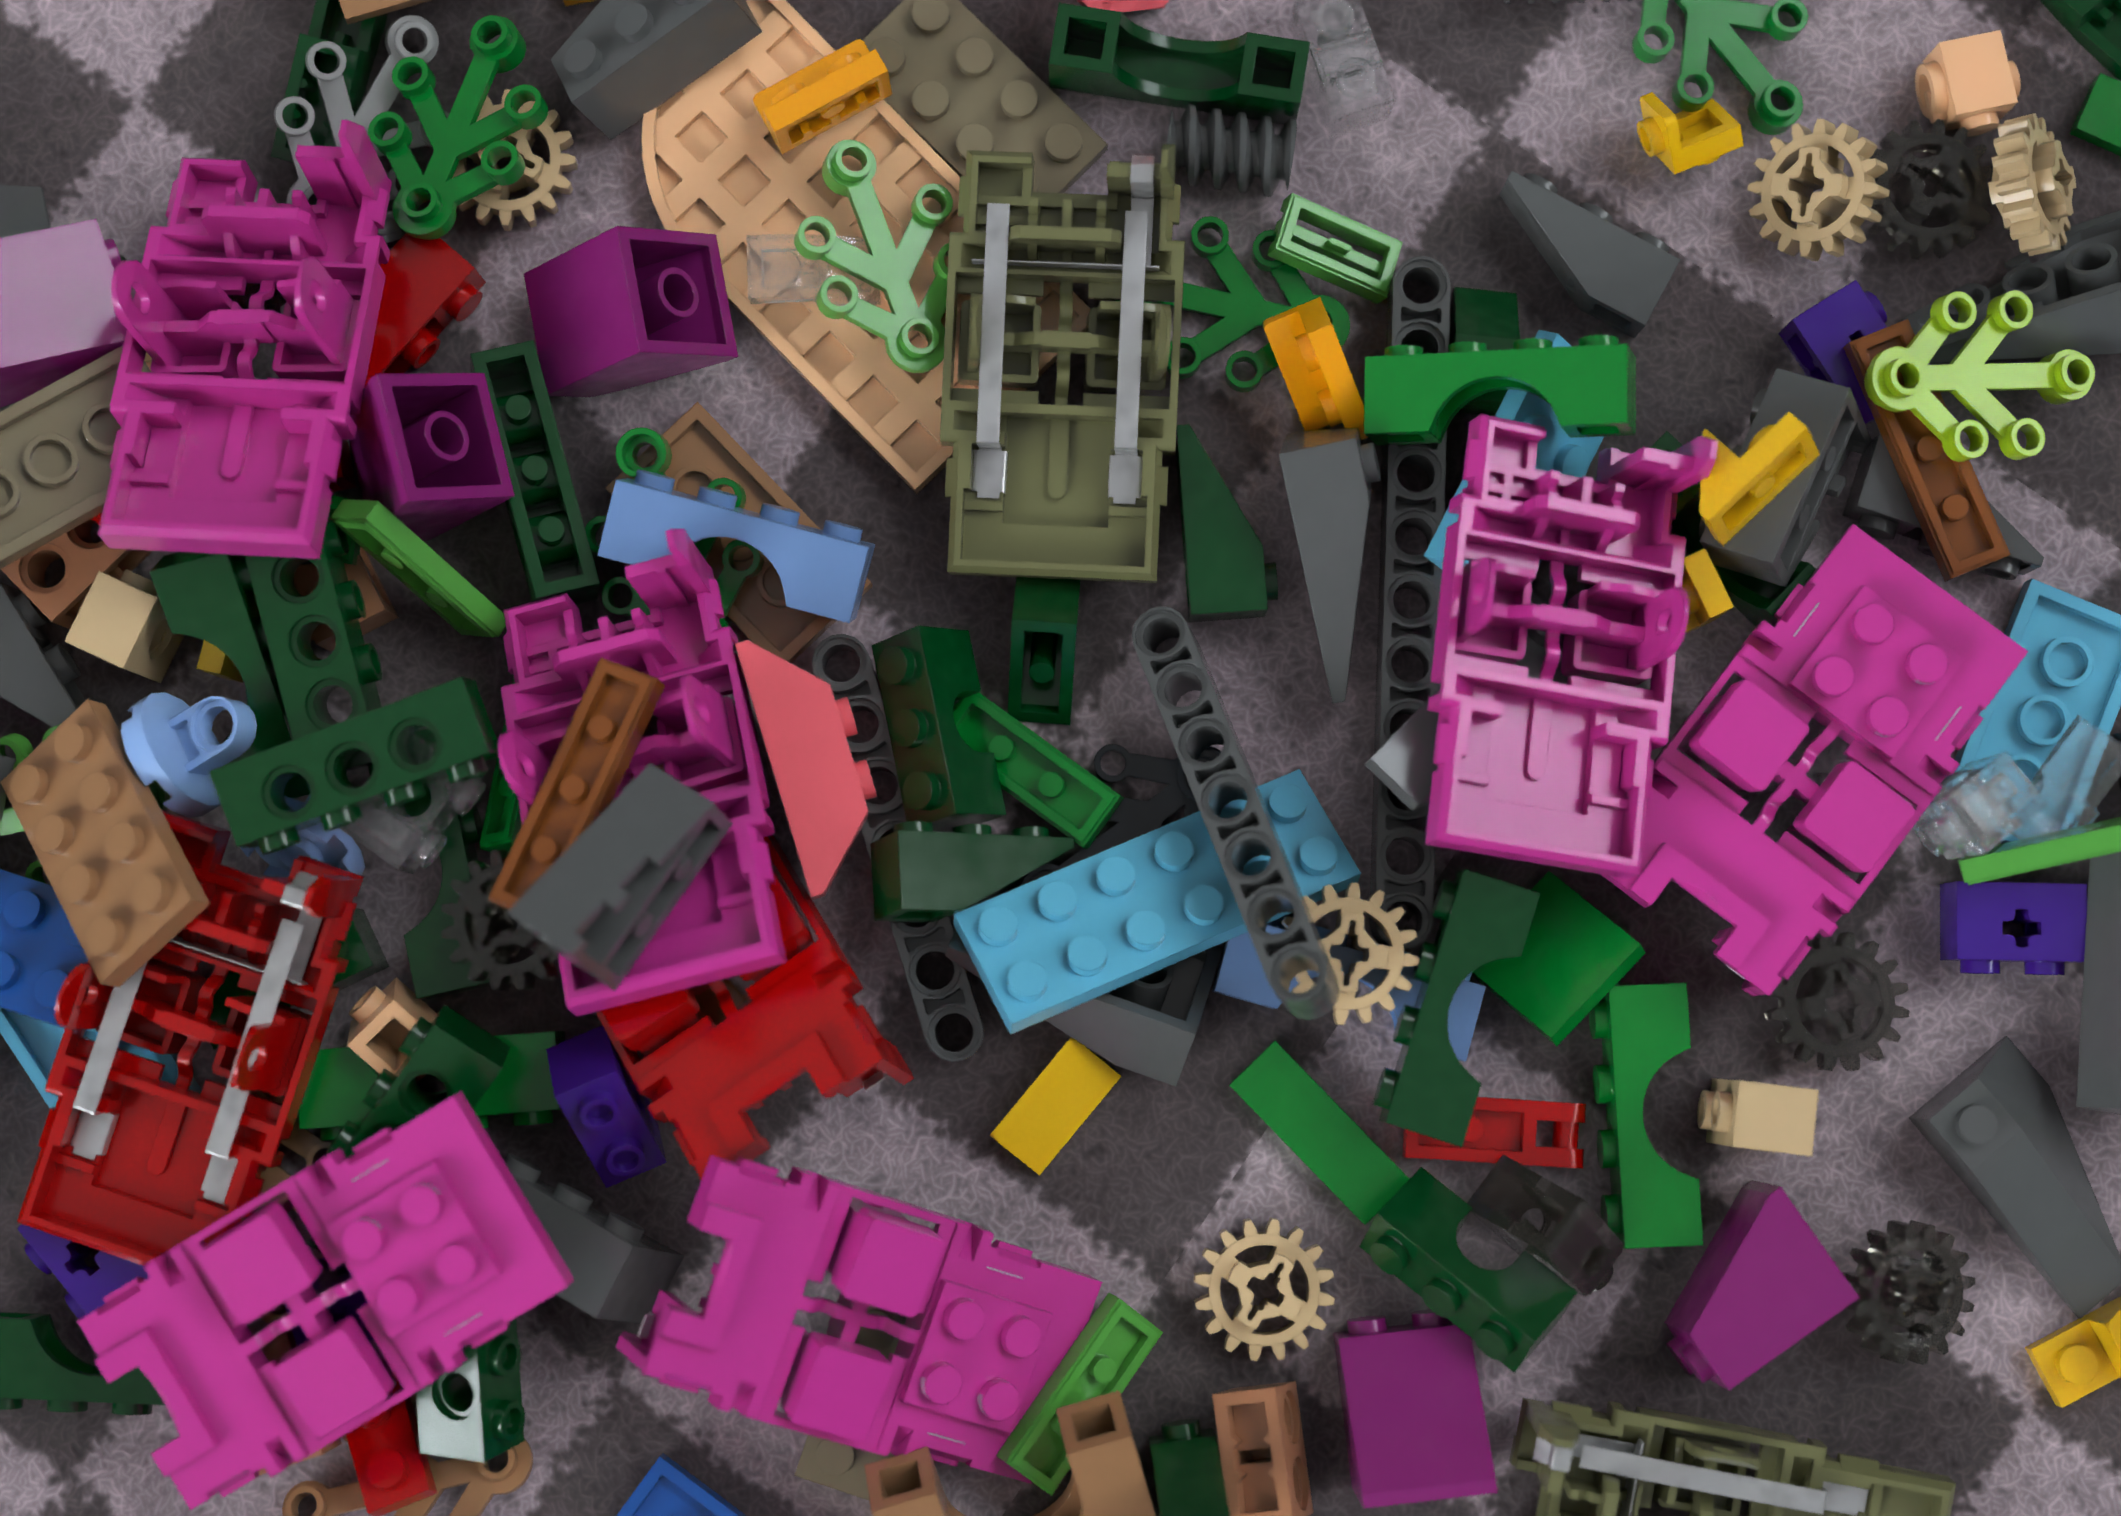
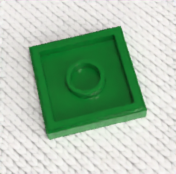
[1472,871,1646,1047]

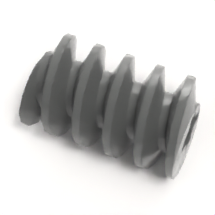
[1167,104,1297,197]

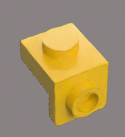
[1637,92,1744,174]

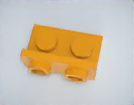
[753,39,893,154]
[1263,297,1368,440]

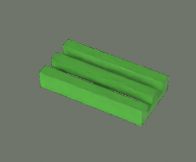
[1267,193,1403,304]

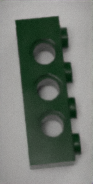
[470,340,600,604]
[244,509,382,780]
[209,677,499,855]
[294,1005,510,1271]
[416,1317,525,1463]

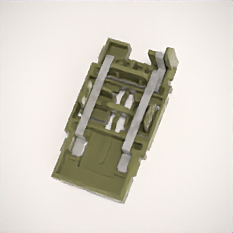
[940,144,1185,583]
[1509,1398,1956,1516]

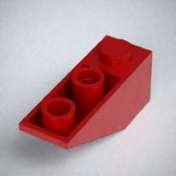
[365,233,486,386]

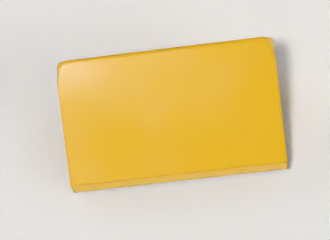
[990,1037,1121,1176]

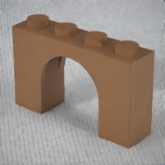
[864,1390,1157,1516]

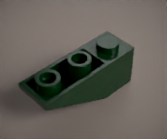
[870,821,1074,922]

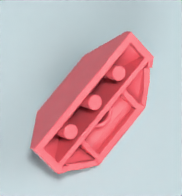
[735,640,877,900]

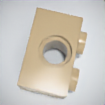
[64,569,184,683]
[1697,1078,1819,1156]

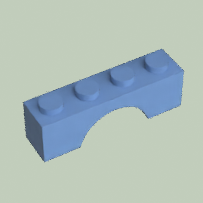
[597,469,875,623]
[1212,917,1486,1062]

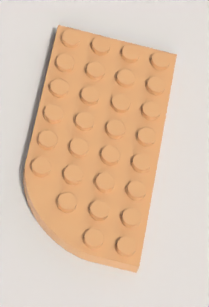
[641,0,1091,494]

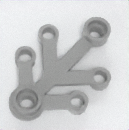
[274,15,449,204]

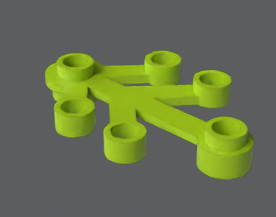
[1864,290,2095,462]

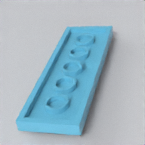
[953,769,1361,1035]

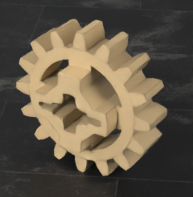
[453,89,578,231]
[1988,113,2077,256]
[1747,119,1890,261]
[1282,882,1419,1025]
[1193,1217,1335,1361]

